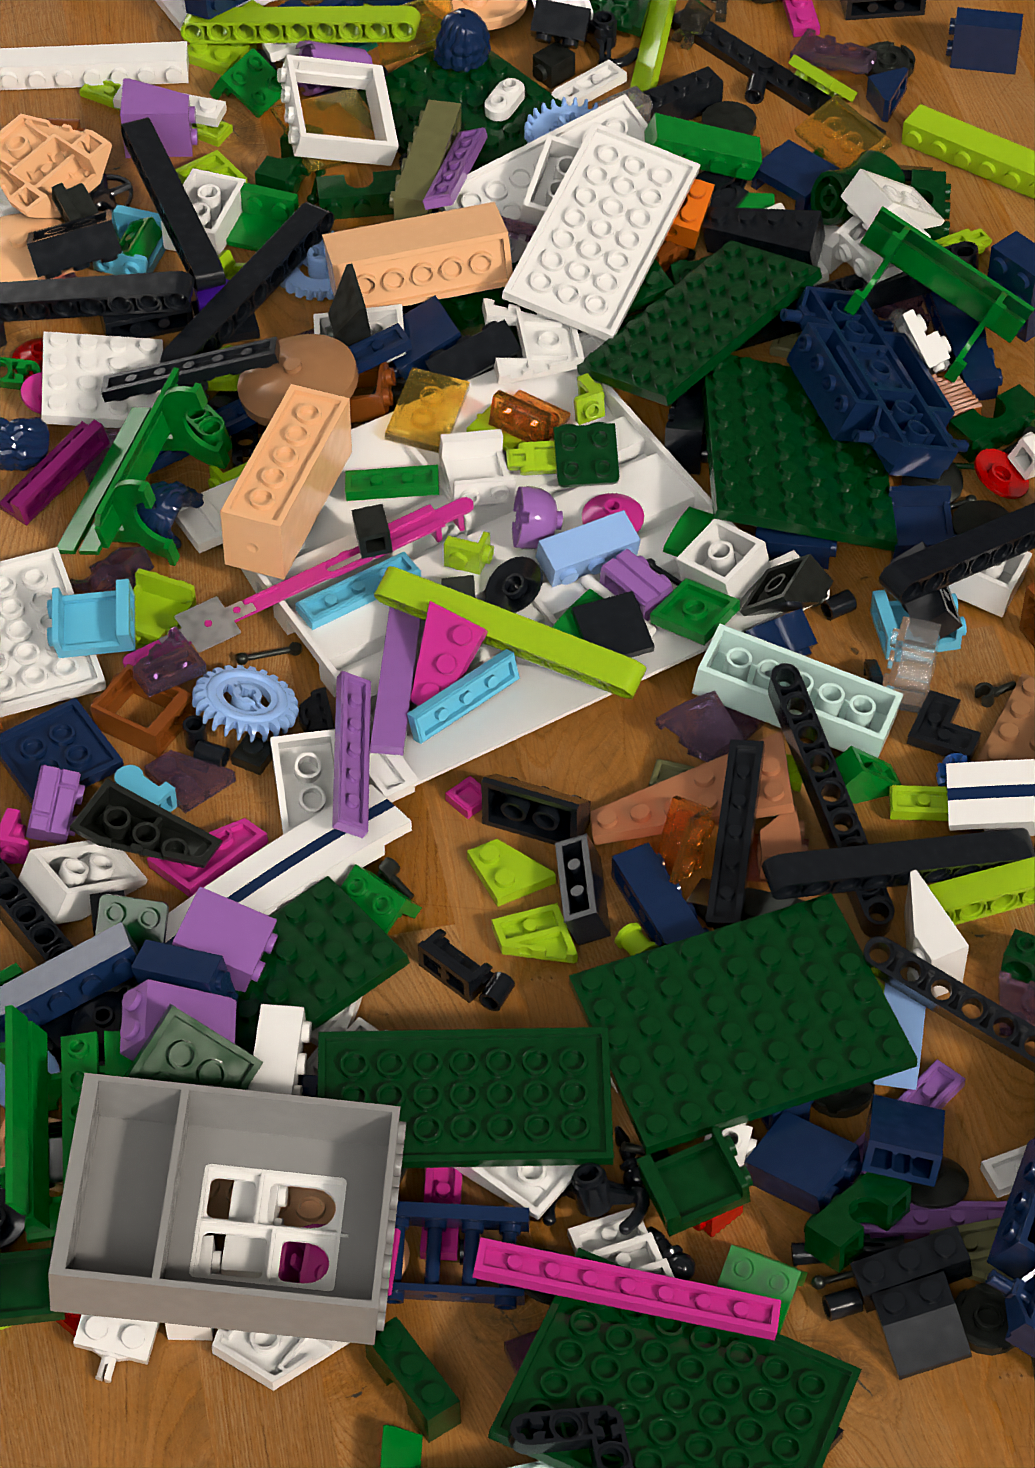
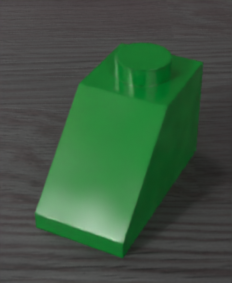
[823,746,901,804]

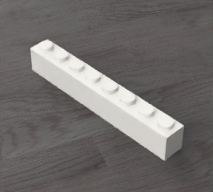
[0,41,189,90]
[220,1004,312,1278]

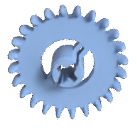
[524,97,598,144]
[279,230,334,301]
[192,665,299,743]

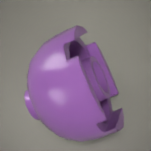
[512,486,563,549]

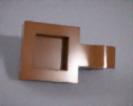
[655,241,690,273]

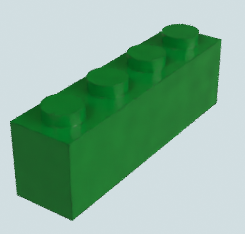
[644,113,762,181]

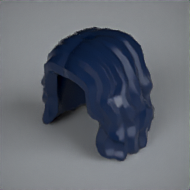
[433,8,491,72]
[0,417,50,471]
[136,481,204,549]

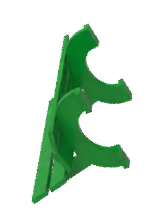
[844,206,1035,383]
[57,367,230,566]
[0,1005,133,1244]

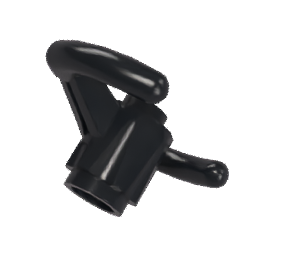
[586,11,639,68]
[542,1163,650,1235]

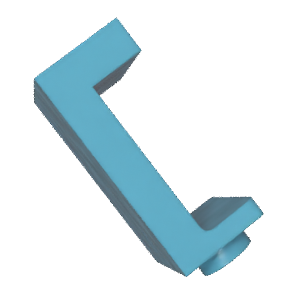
[93,204,166,275]
[47,579,135,658]
[870,585,967,659]

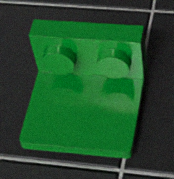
[209,48,282,118]
[226,183,299,252]
[340,864,422,934]
[717,1244,808,1334]

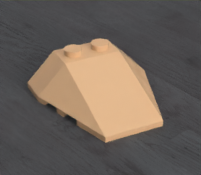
[0,114,112,219]

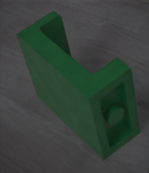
[636,1126,753,1237]
[0,1237,65,1327]

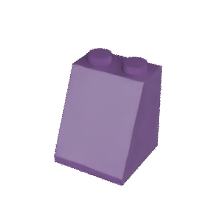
[120,78,198,158]
[172,886,278,992]
[120,979,236,1061]

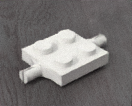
[73,1314,160,1383]

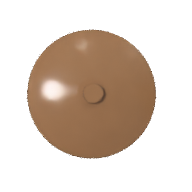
[237,334,359,426]

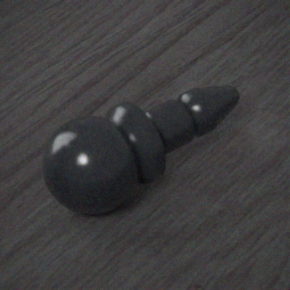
[614,1126,645,1188]
[647,1226,696,1280]

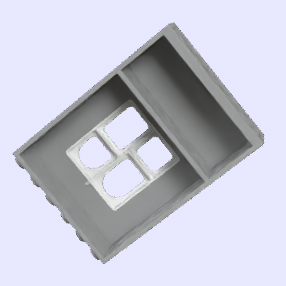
[48,1073,406,1345]

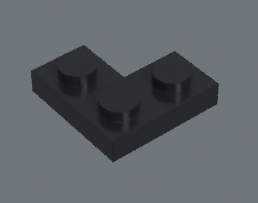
[907,690,981,762]

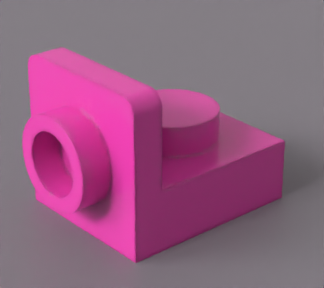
[0,808,30,864]

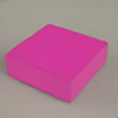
[445,776,482,819]

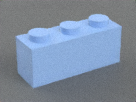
[536,510,641,587]
[873,983,926,1090]

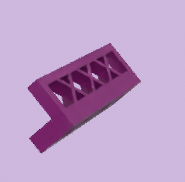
[0,419,110,526]

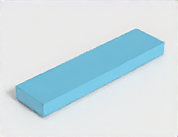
[295,552,421,630]
[407,649,520,744]

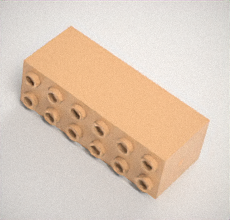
[322,202,513,308]
[220,384,352,580]

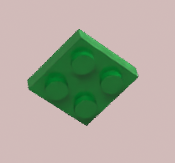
[650,578,740,645]

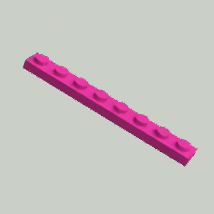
[472,1237,781,1341]

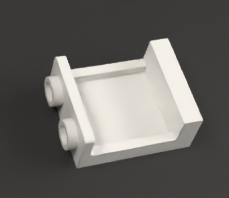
[838,207,931,283]
[439,429,516,506]

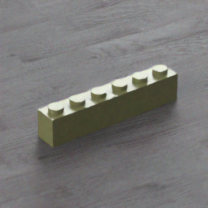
[389,100,461,221]

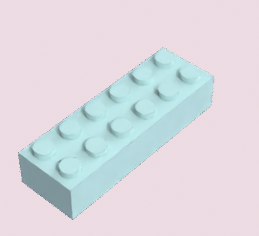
[692,624,904,758]

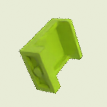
[133,568,197,659]

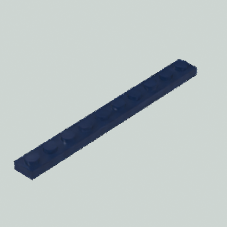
[148,323,413,475]

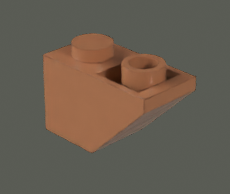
[756,806,808,879]

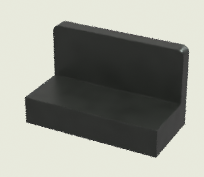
[52,183,99,222]

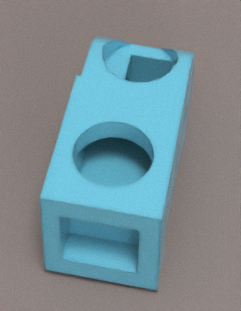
[114,765,178,812]

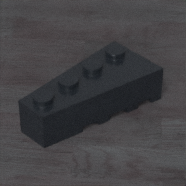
[702,207,825,266]
[665,379,708,475]

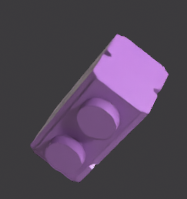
[599,549,673,621]
[26,765,85,845]

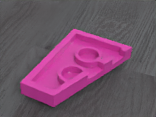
[410,601,488,706]
[147,818,269,897]

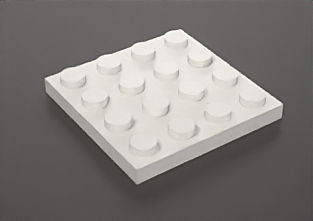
[41,331,163,428]

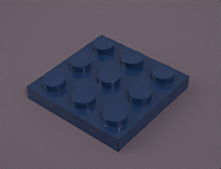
[0,697,124,805]

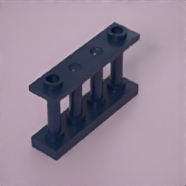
[387,1201,530,1310]

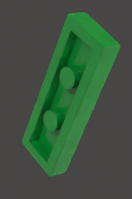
[345,464,439,501]

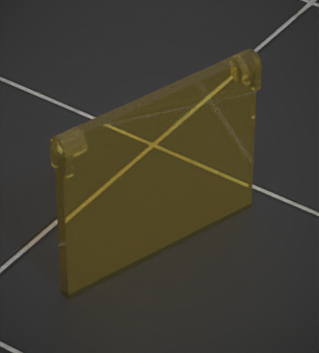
[271,89,375,172]

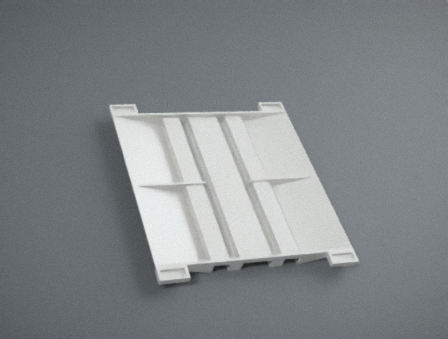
[175,332,830,802]

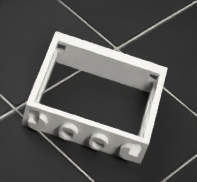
[277,55,399,166]

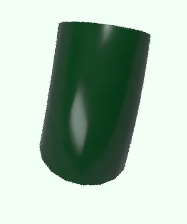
[810,150,905,225]

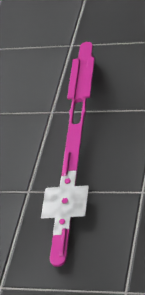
[123,497,474,668]

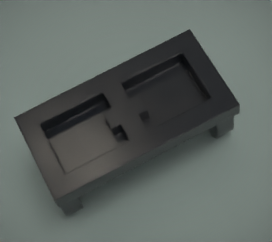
[418,929,494,1003]

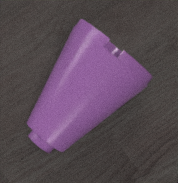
[295,40,373,96]

